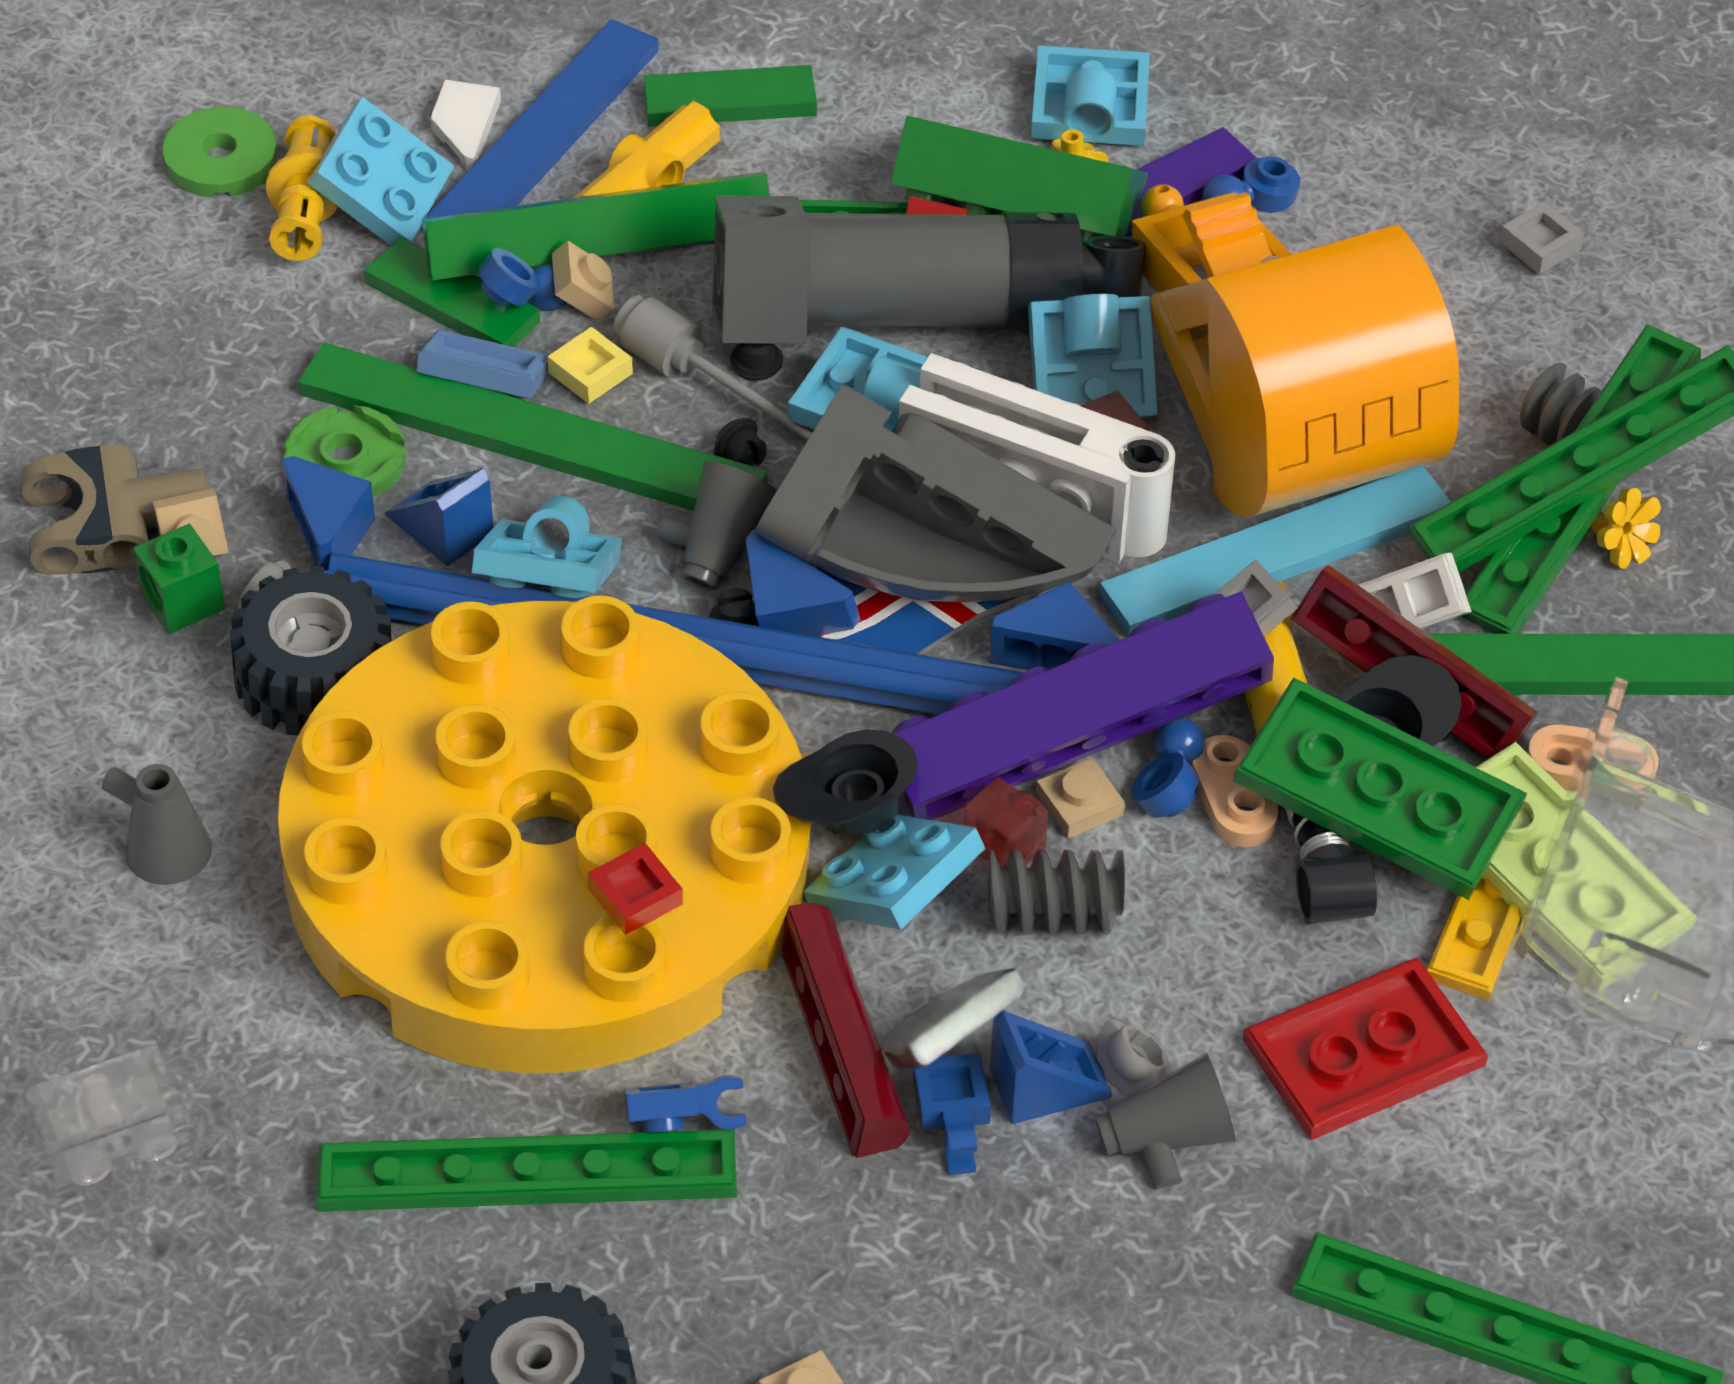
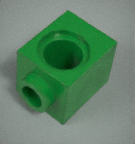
[133,523,225,634]

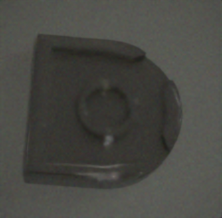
[880,968,1027,1069]

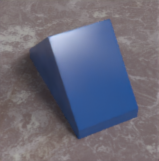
[281,456,375,571]
[384,468,493,566]
[746,529,861,636]
[990,582,1119,670]
[990,1010,1112,1124]

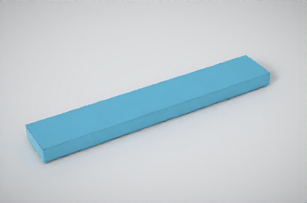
[1099,466,1451,637]

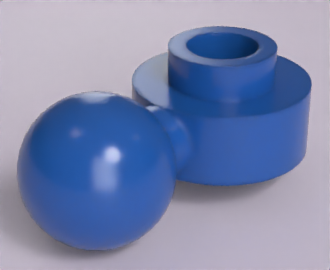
[1202,156,1300,213]
[478,248,567,311]
[1131,718,1205,818]

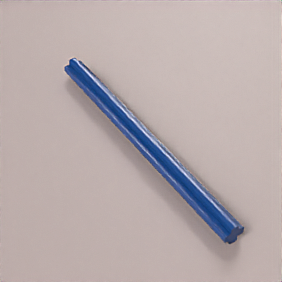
[324,553,1023,715]

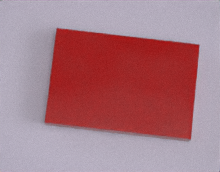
[1242,957,1488,1140]

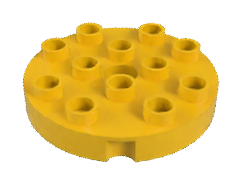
[278,596,811,1073]

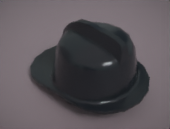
[1335,655,1462,747]
[773,729,918,834]

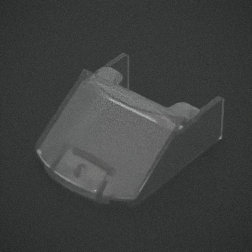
[1513,677,1734,1051]

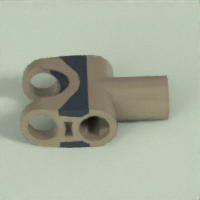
[21,445,207,575]

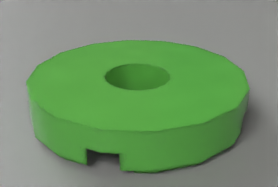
[162,106,278,198]
[284,405,406,497]

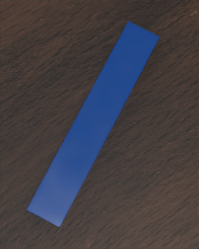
[424,19,659,219]

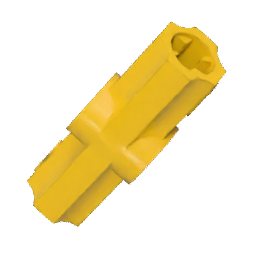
[574,101,720,198]

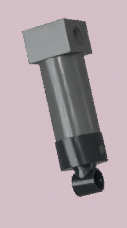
[712,196,1144,344]

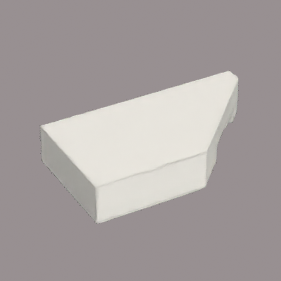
[431,80,501,171]
[1359,553,1472,630]

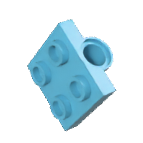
[1031,45,1150,146]
[307,96,454,246]
[1028,294,1158,420]
[788,326,928,432]
[472,496,622,598]
[803,814,986,930]

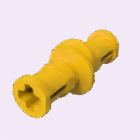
[266,115,338,261]

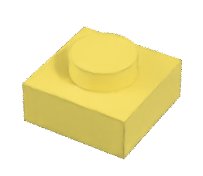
[547,326,633,404]

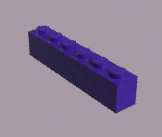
[892,591,1274,820]

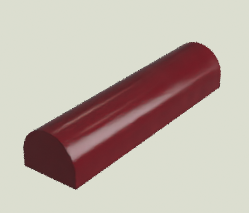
[1290,565,1538,760]
[780,903,910,1158]

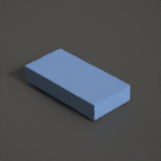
[416,330,548,399]

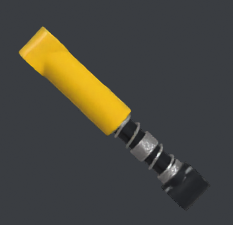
[1217,581,1377,925]

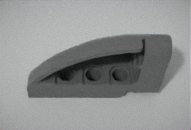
[755,384,1117,602]

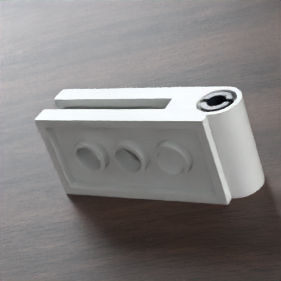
[899,353,1175,563]

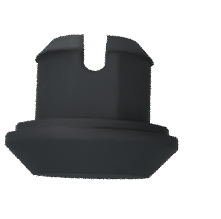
[730,343,784,380]
[713,418,767,466]
[709,588,759,626]

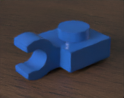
[913,1053,991,1175]
[624,1075,747,1132]

